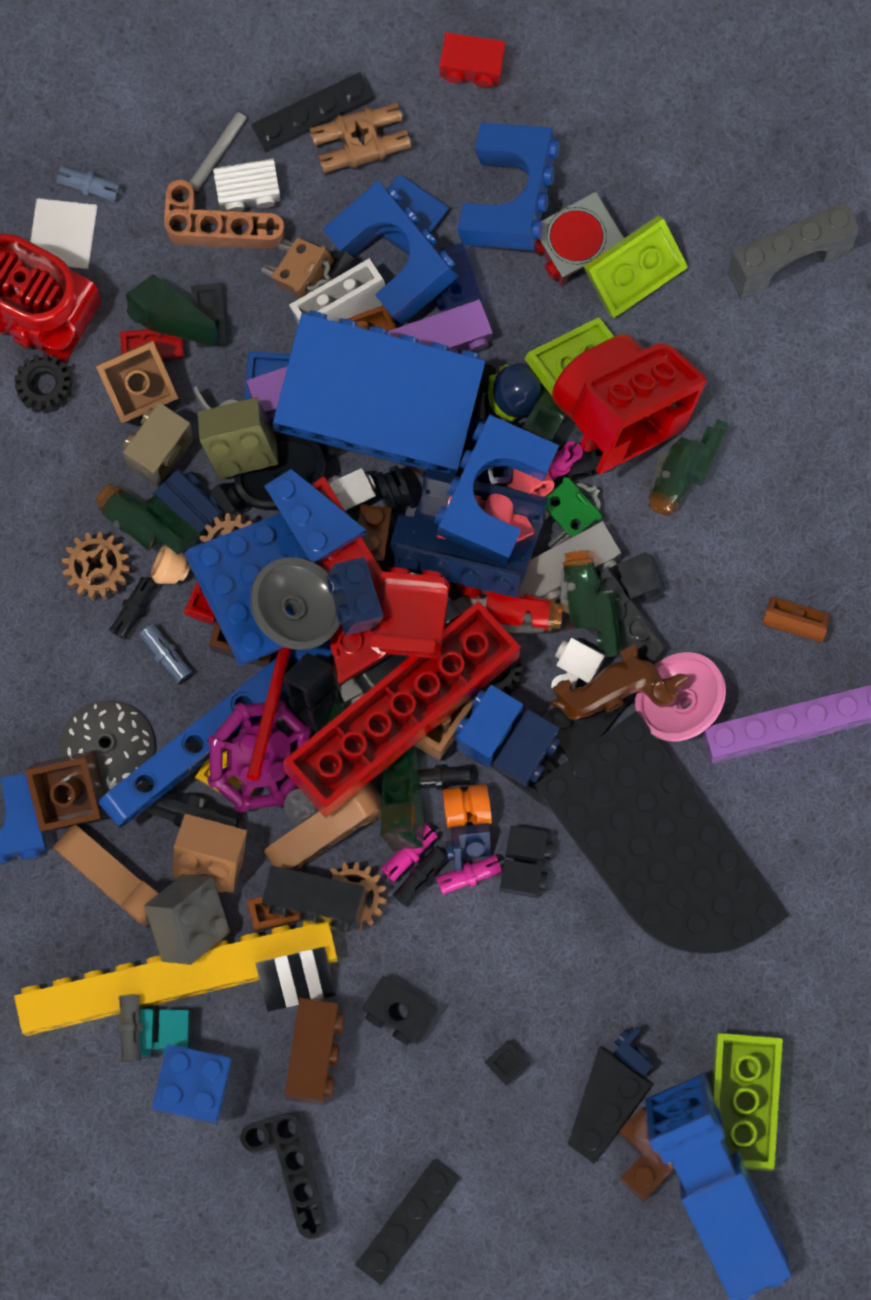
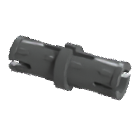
[117,995,143,1062]

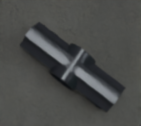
[143,785,241,828]

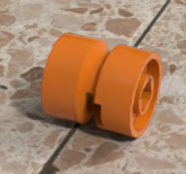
[442,783,492,830]

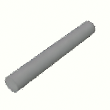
[189,112,247,193]

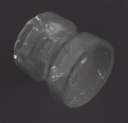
[284,789,317,825]

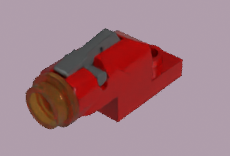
[456,584,563,634]

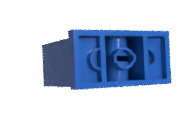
[645,1073,792,1300]

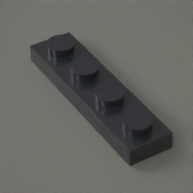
[251,72,374,153]
[355,1160,459,1285]

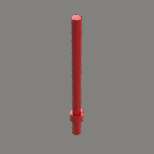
[247,647,292,781]

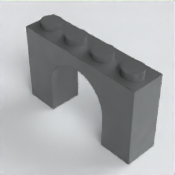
[727,201,859,300]

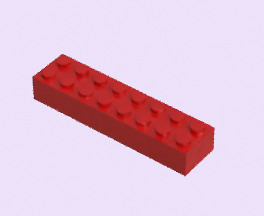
[283,601,521,818]

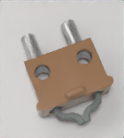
[261,237,334,298]

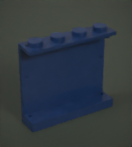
[394,469,548,598]

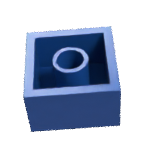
[455,685,523,769]
[152,1044,233,1125]

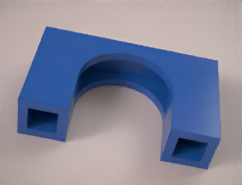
[457,123,560,250]
[323,181,459,325]
[434,415,559,565]
[0,773,47,865]

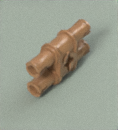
[309,102,411,174]

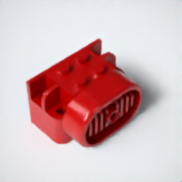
[0,233,102,364]
[552,334,707,474]

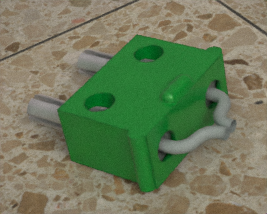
[545,477,602,549]

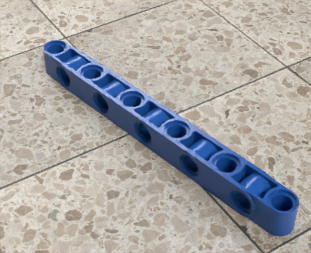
[98,639,334,828]

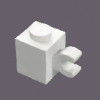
[551,638,606,690]

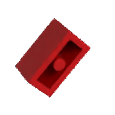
[439,32,505,88]

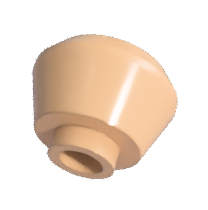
[151,543,190,584]

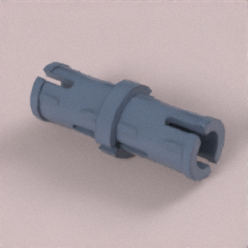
[56,165,121,202]
[139,623,193,684]

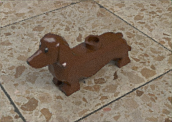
[550,644,689,720]

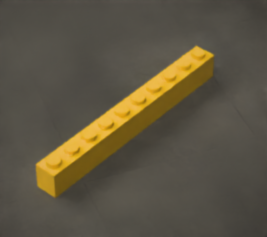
[14,920,338,1036]

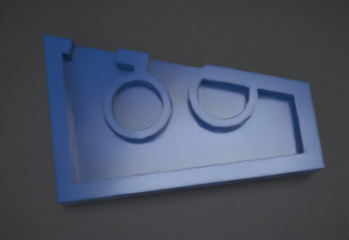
[265,469,368,564]

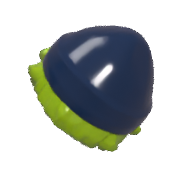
[488,363,544,422]

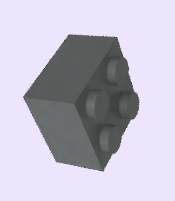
[144,874,230,965]

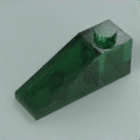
[126,274,218,346]

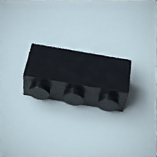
[262,865,368,932]

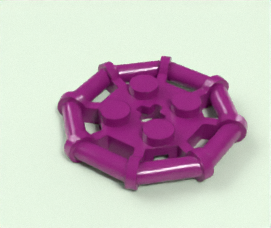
[207,699,312,813]

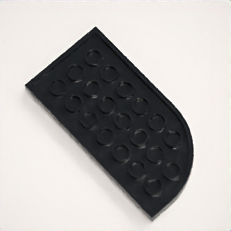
[534,711,788,954]

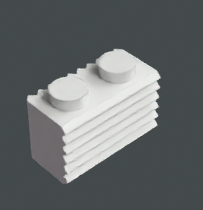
[213,159,281,212]

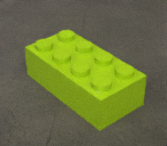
[711,1033,783,1172]

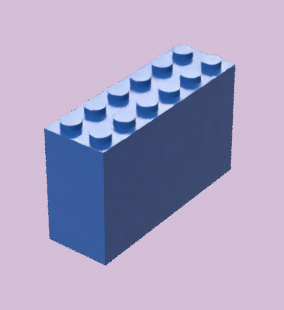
[273,311,485,475]

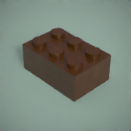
[285,998,345,1106]

